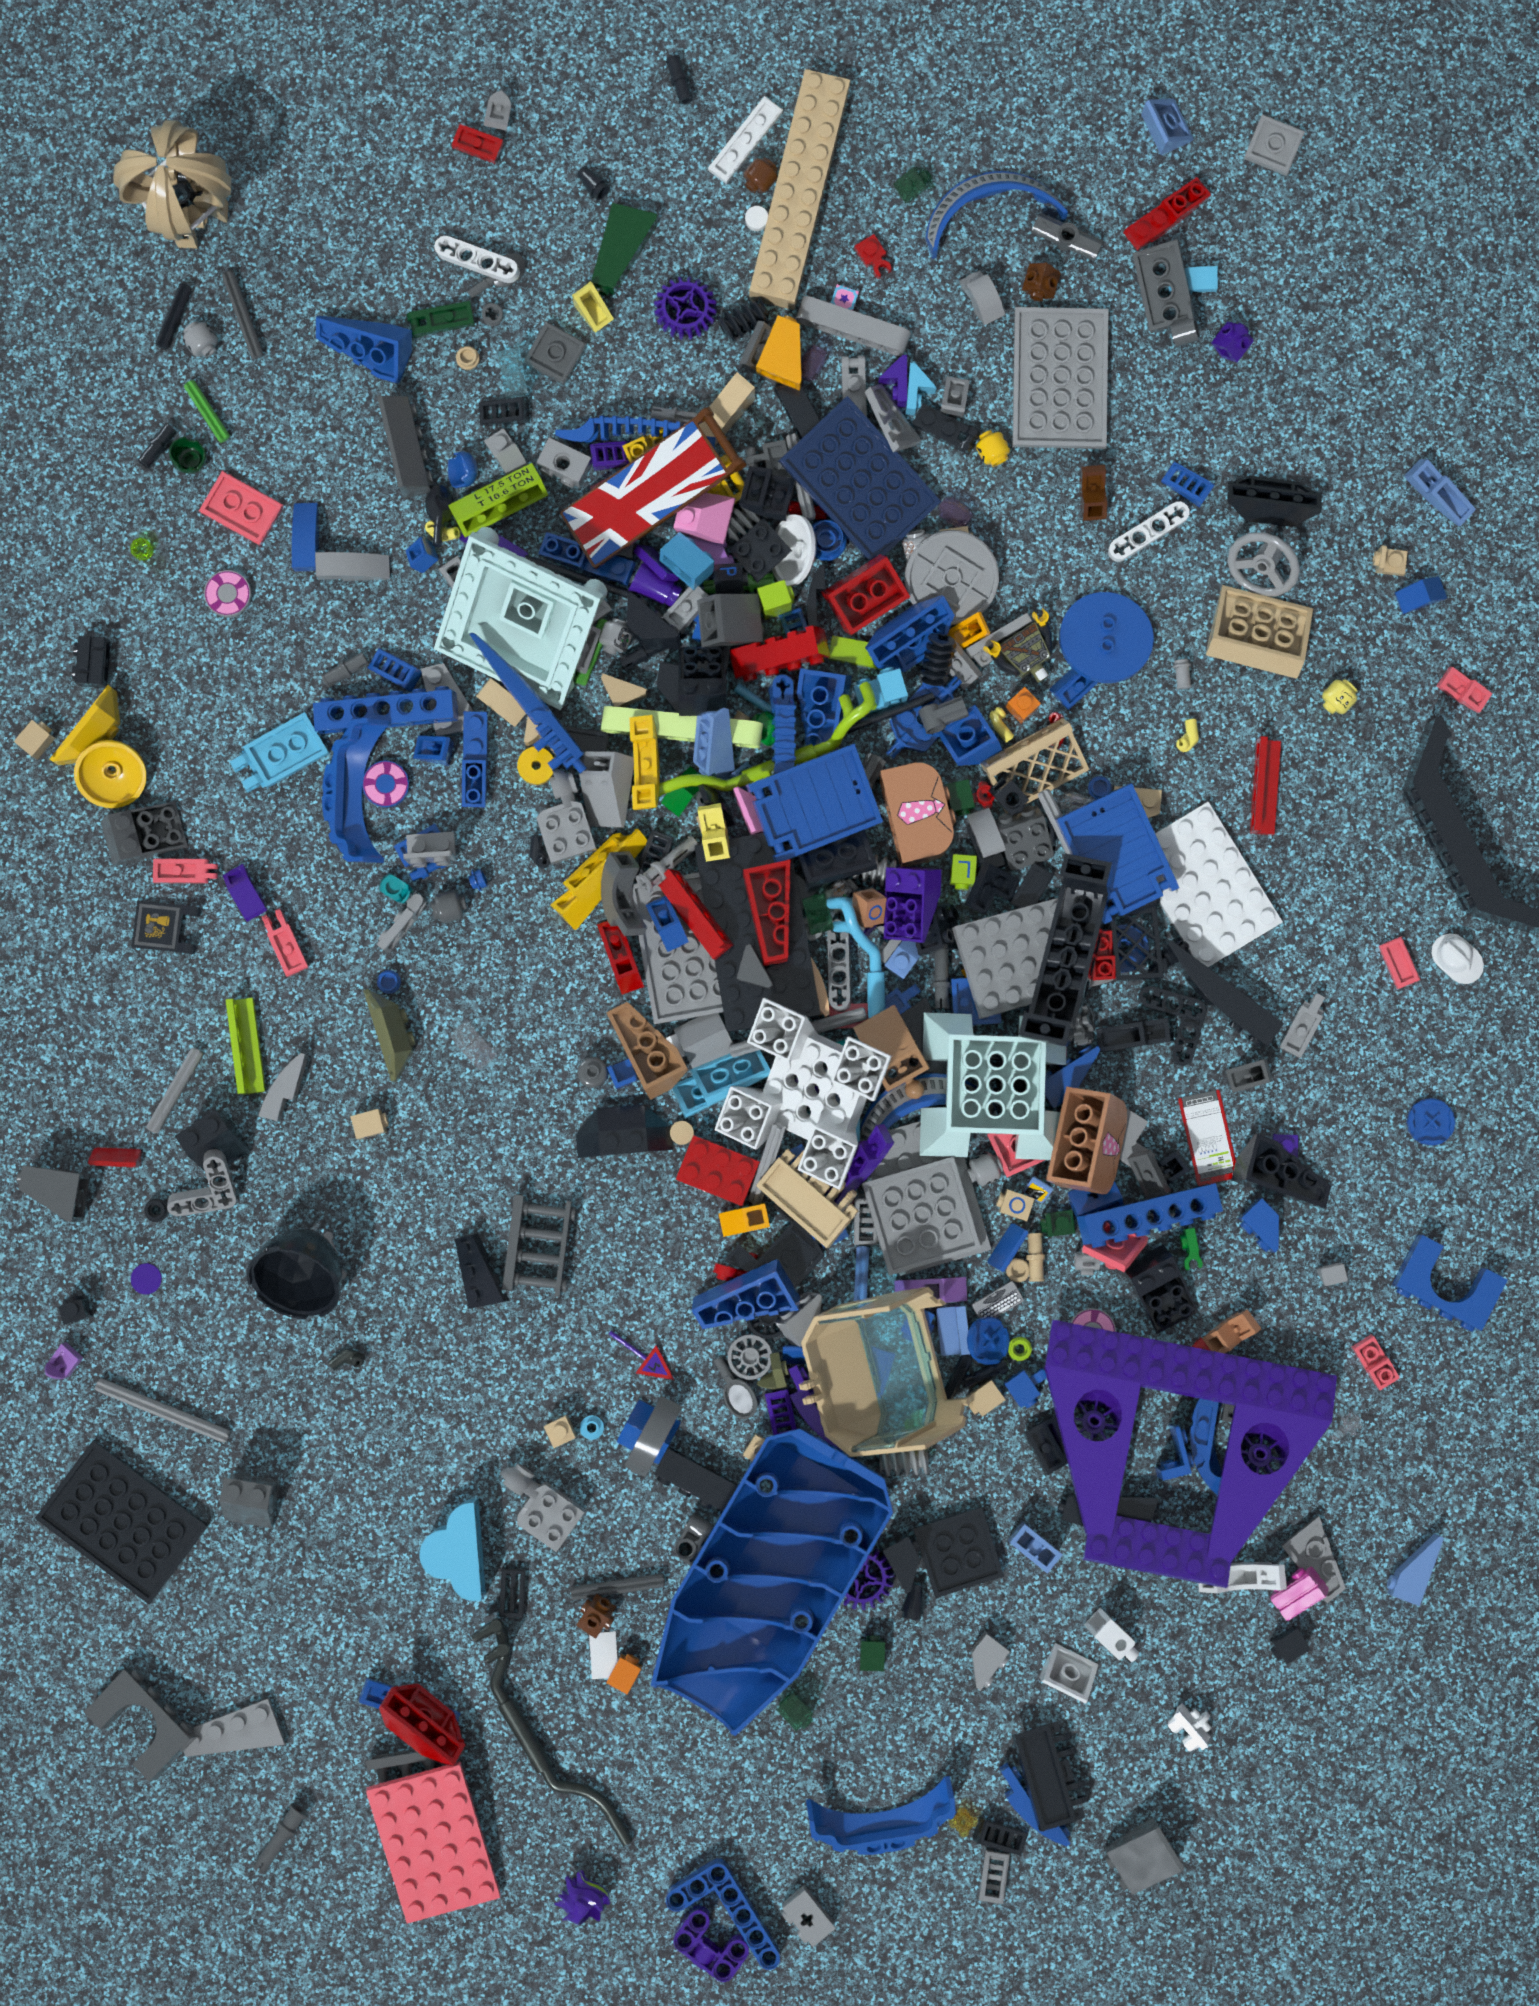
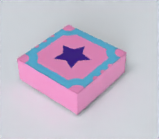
[831,284,859,311]

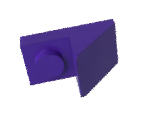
[878,355,907,407]

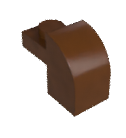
[1079,465,1108,521]

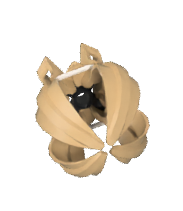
[113,120,231,248]

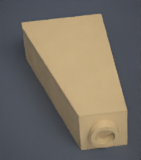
[699,372,755,445]

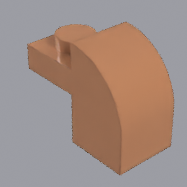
[1202,1309,1261,1353]

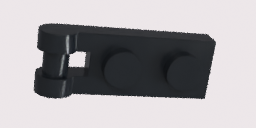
[912,403,981,454]

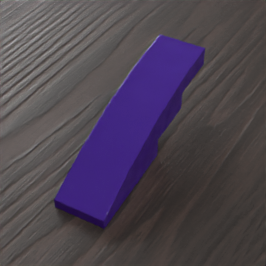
[827,1124,895,1205]

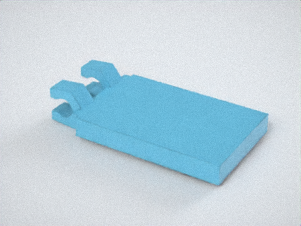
[230,712,329,793]

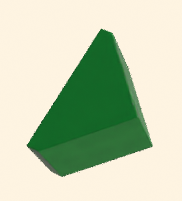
[661,767,700,818]

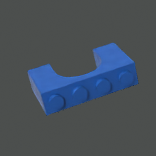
[1392,1235,1508,1332]

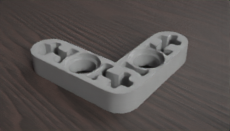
[167,1149,236,1216]

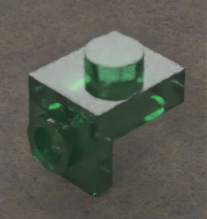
[893,167,935,204]
[802,894,834,935]

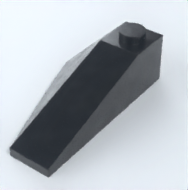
[1231,1134,1331,1209]

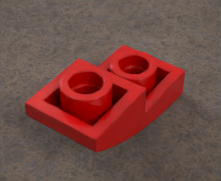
[1091,929,1116,980]

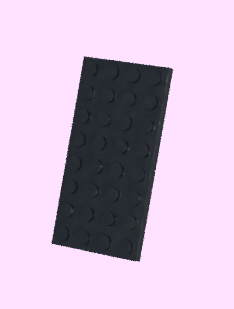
[694,833,821,1032]

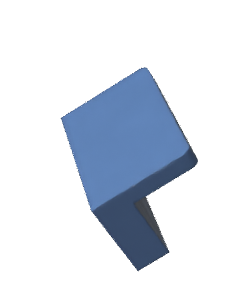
[936,1305,970,1356]

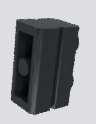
[71,636,111,688]

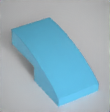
[1168,266,1218,295]

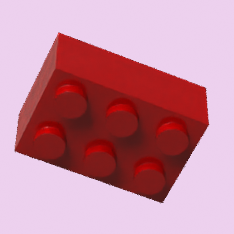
[821,554,910,635]
[675,1135,760,1206]

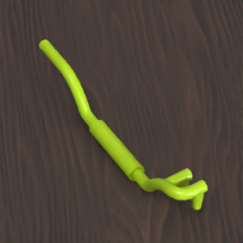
[659,682,877,796]

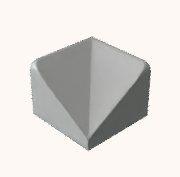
[1316,1263,1348,1286]

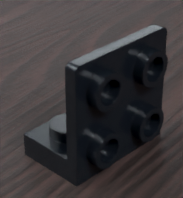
[915,902,959,956]

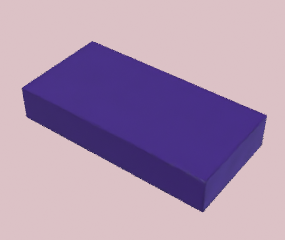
[634,545,679,582]

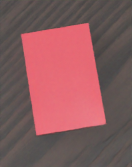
[199,471,284,546]

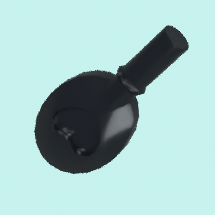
[425,485,454,547]

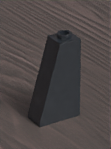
[1057,1494,1158,1527]

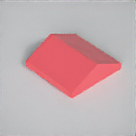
[987,1134,1045,1177]

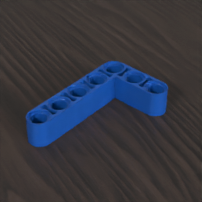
[666,1858,780,1970]

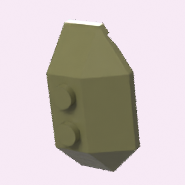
[363,989,416,1082]

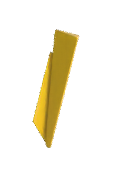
[550,829,648,930]

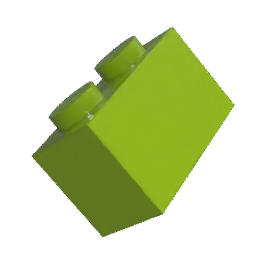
[757,580,795,620]

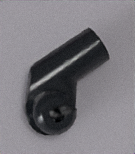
[529,835,550,868]

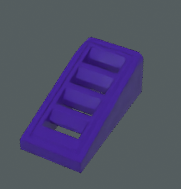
[590,441,632,471]
[765,1388,797,1436]

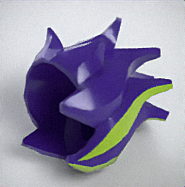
[554,1870,610,1925]

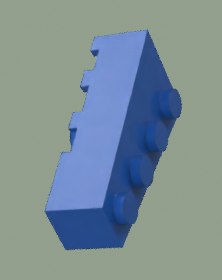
[691,1259,800,1329]

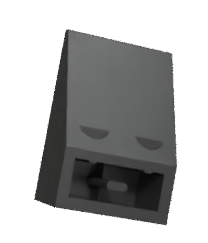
[100,801,188,866]

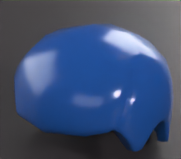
[448,451,478,488]

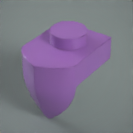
[45,1342,83,1379]

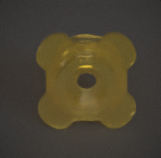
[949,1807,978,1837]

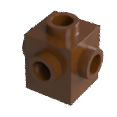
[1022,263,1061,302]
[576,1593,616,1639]

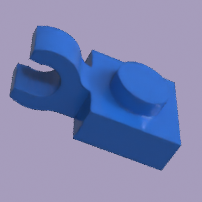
[885,984,921,1015]

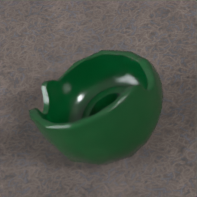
[169,437,207,474]

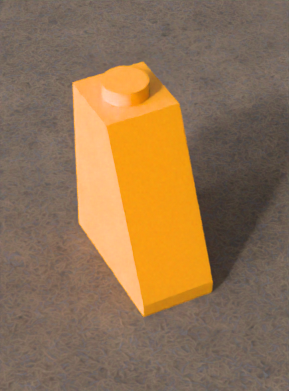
[756,315,801,391]

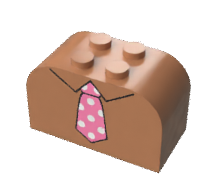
[879,763,956,867]
[1046,1087,1127,1194]

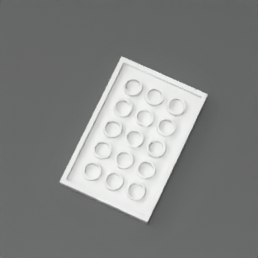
[1155,802,1283,967]

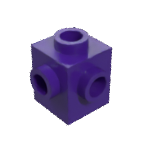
[1211,321,1254,362]

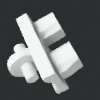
[1168,1703,1211,1751]

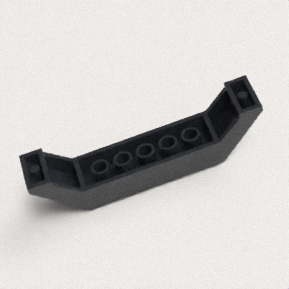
[1402,715,1539,934]

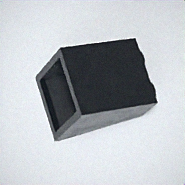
[175,1109,251,1170]

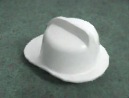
[1432,933,1484,984]

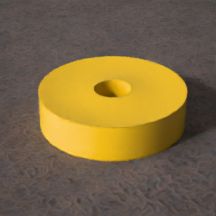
[517,747,554,785]

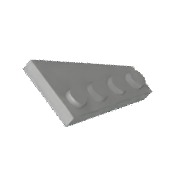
[184,1698,286,1757]

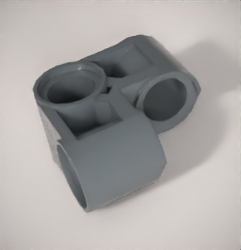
[675,1512,717,1572]

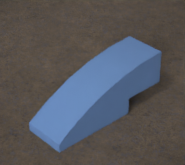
[1404,459,1476,526]

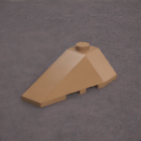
[606,1002,688,1100]

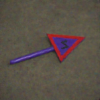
[609,1331,675,1380]

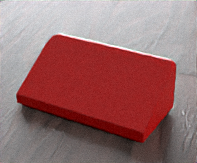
[88,1147,142,1168]

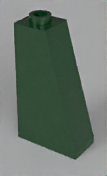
[591,203,658,296]

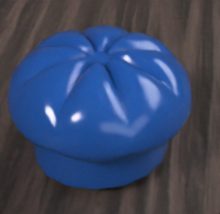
[811,520,847,561]

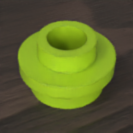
[1008,1337,1032,1361]

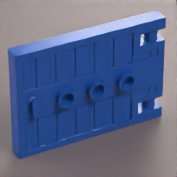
[746,744,883,863]
[1055,783,1180,924]

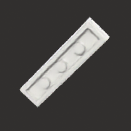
[708,96,783,184]

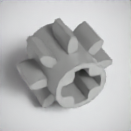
[1074,1247,1100,1275]

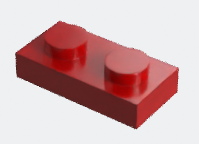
[451,124,504,164]

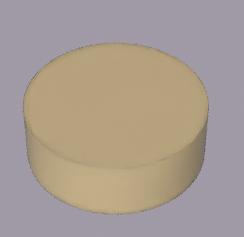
[670,1121,694,1145]
[1006,1258,1029,1282]

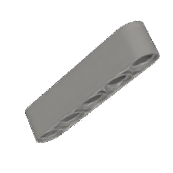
[796,296,911,356]

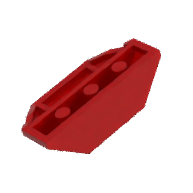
[379,1684,465,1766]

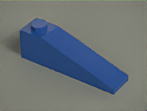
[797,668,852,753]

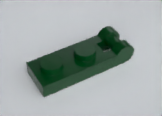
[406,301,475,338]

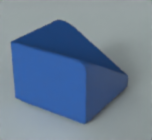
[405,536,439,573]

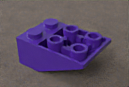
[884,866,942,943]

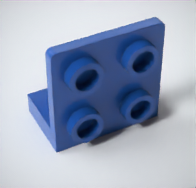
[1155,1423,1194,1481]

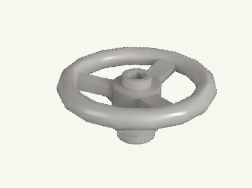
[1227,532,1300,597]

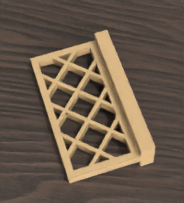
[980,718,1090,813]

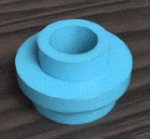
[580,1415,604,1440]

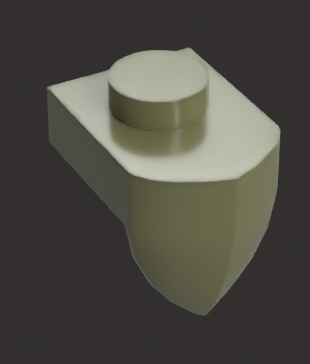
[757,1352,789,1389]

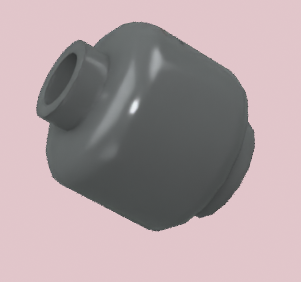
[431,890,467,923]
[577,1057,609,1088]

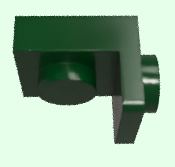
[1040,1210,1075,1237]

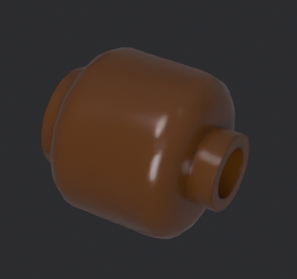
[743,157,778,194]

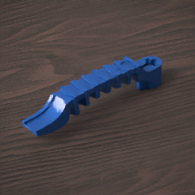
[555,416,716,449]
[768,675,796,775]

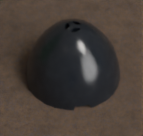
[246,1229,342,1319]

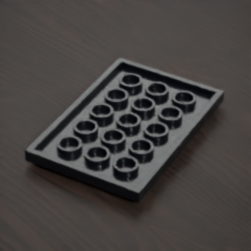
[35,1440,209,1605]

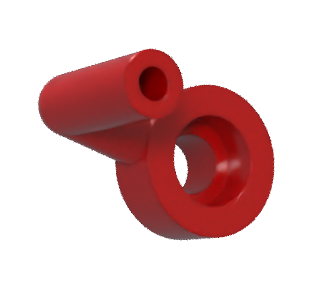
[713,1252,758,1281]

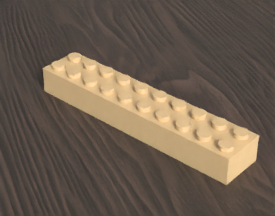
[749,69,850,310]

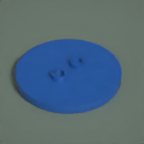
[1059,592,1154,683]

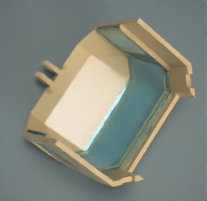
[799,1287,971,1457]

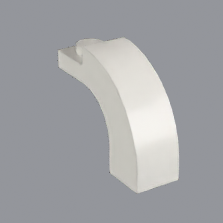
[1198,1562,1287,1593]

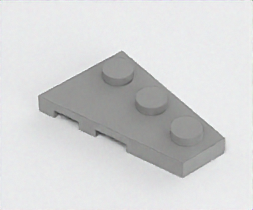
[864,384,921,452]
[421,663,473,737]
[1281,1515,1346,1603]

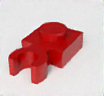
[854,234,891,279]

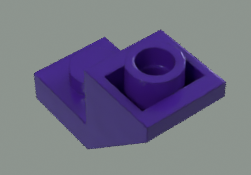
[223,864,267,922]

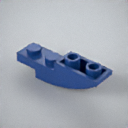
[538,532,636,586]
[462,711,489,807]
[999,1763,1071,1847]

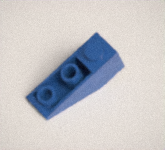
[1045,1045,1101,1109]

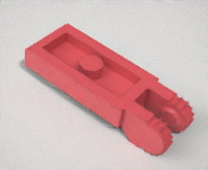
[262,908,309,977]

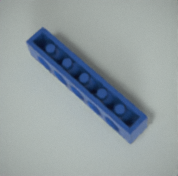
[313,686,459,734]
[1077,1183,1223,1248]

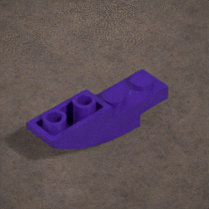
[788,1364,843,1451]

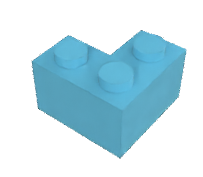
[853,667,908,715]

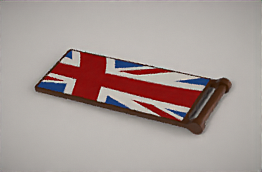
[560,407,746,569]

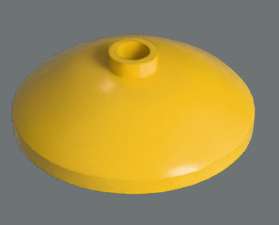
[74,740,147,808]

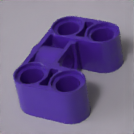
[673,1905,749,1982]

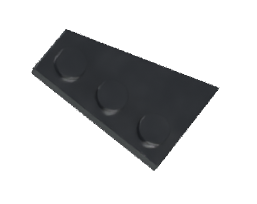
[455,1234,510,1309]

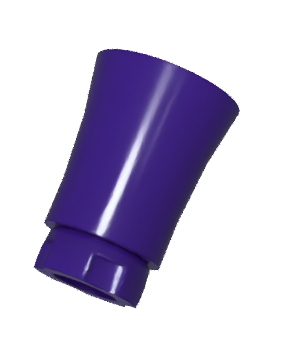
[628,562,682,607]

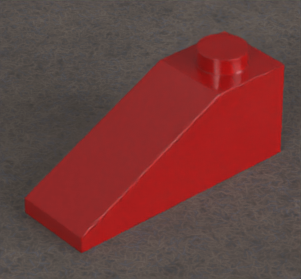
[597,921,644,995]

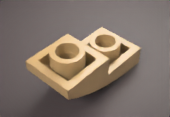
[476,678,526,727]

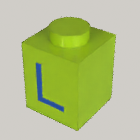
[950,854,977,890]

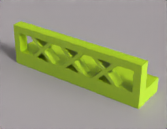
[225,998,266,1095]

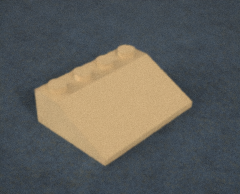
[1206,585,1313,679]

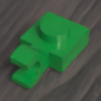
[1180,1227,1203,1270]

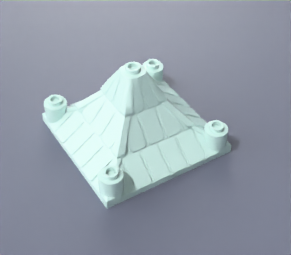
[434,527,607,710]

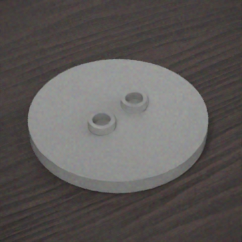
[904,530,999,625]

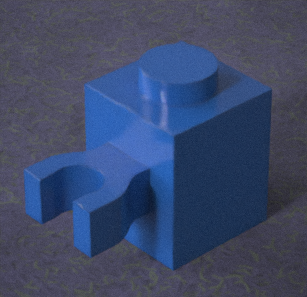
[1003,1368,1047,1408]

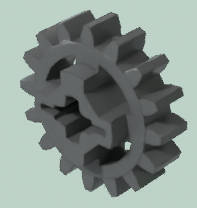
[1074,1000,1096,1046]

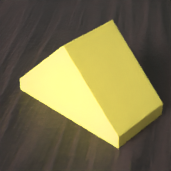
[572,282,614,333]

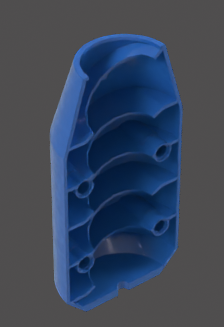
[651,1429,893,1736]

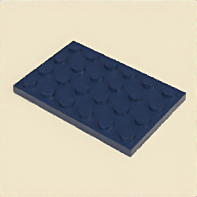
[778,396,942,562]

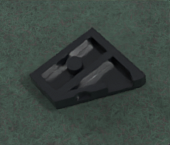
[1023,1414,1068,1475]

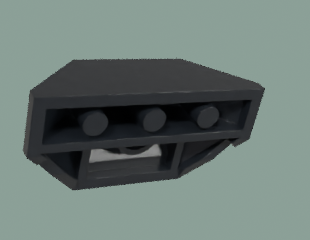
[1227,476,1322,527]
[576,1104,672,1158]

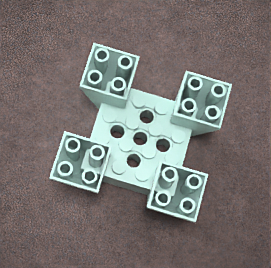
[919,1013,1066,1160]

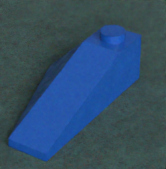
[316,315,412,384]

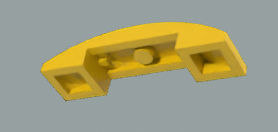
[629,715,660,810]

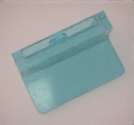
[498,343,529,399]

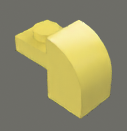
[698,803,730,862]

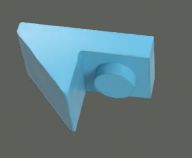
[906,362,936,415]

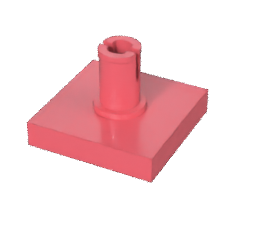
[1082,1221,1148,1272]

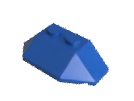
[865,595,955,672]

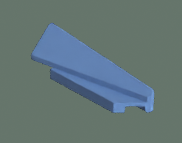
[693,708,735,780]

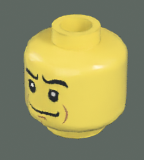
[1322,679,1358,714]

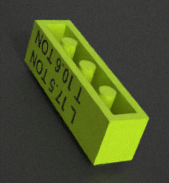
[448,463,548,537]

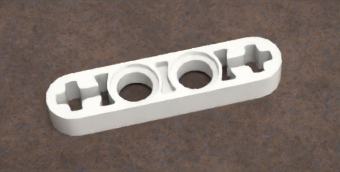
[434,236,520,283]
[1108,502,1189,562]

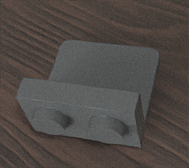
[994,805,1054,871]

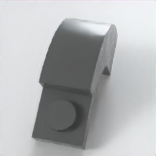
[601,851,647,936]
[625,1396,682,1477]

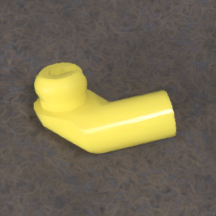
[425,520,460,542]
[989,707,1014,742]
[1176,719,1199,752]

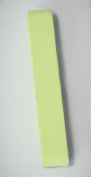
[601,706,763,748]

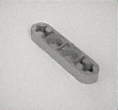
[827,920,852,1012]

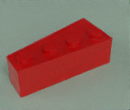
[729,625,830,682]
[743,860,790,966]

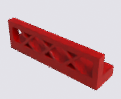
[1250,736,1281,836]
[658,869,734,960]

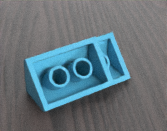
[672,1050,771,1119]

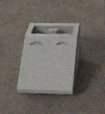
[579,751,634,828]

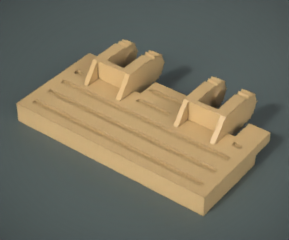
[756,1149,859,1248]

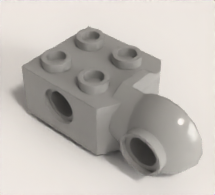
[536,769,597,865]
[499,1463,585,1552]

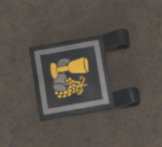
[131,900,201,954]

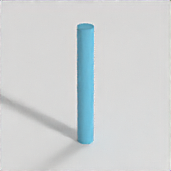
[734,683,797,727]

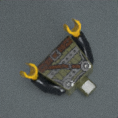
[983,608,1053,683]

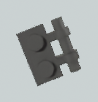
[746,440,793,478]

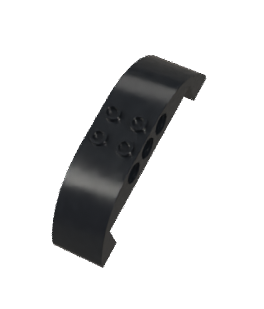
[1019,853,1112,1047]

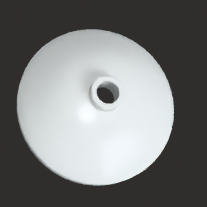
[772,514,816,586]

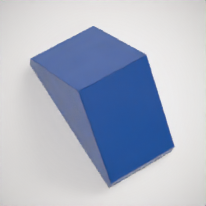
[1394,576,1447,615]
[413,736,454,766]

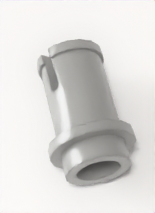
[1173,659,1192,689]

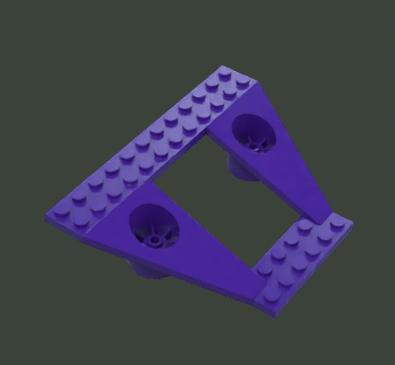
[1044,1320,1337,1588]

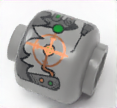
[599,618,632,655]
[823,878,858,913]

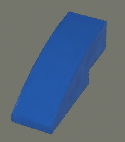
[292,503,319,572]

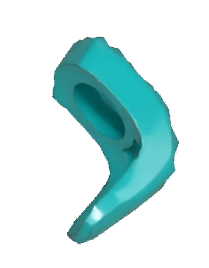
[379,873,413,904]

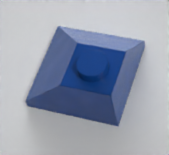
[937,705,1003,766]

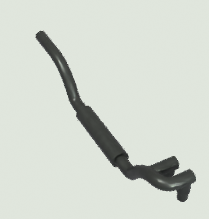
[471,1618,633,1846]

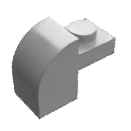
[959,270,1005,325]

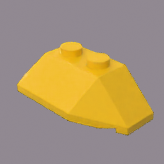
[50,685,121,765]

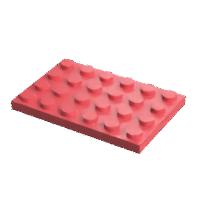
[366,1761,501,1924]

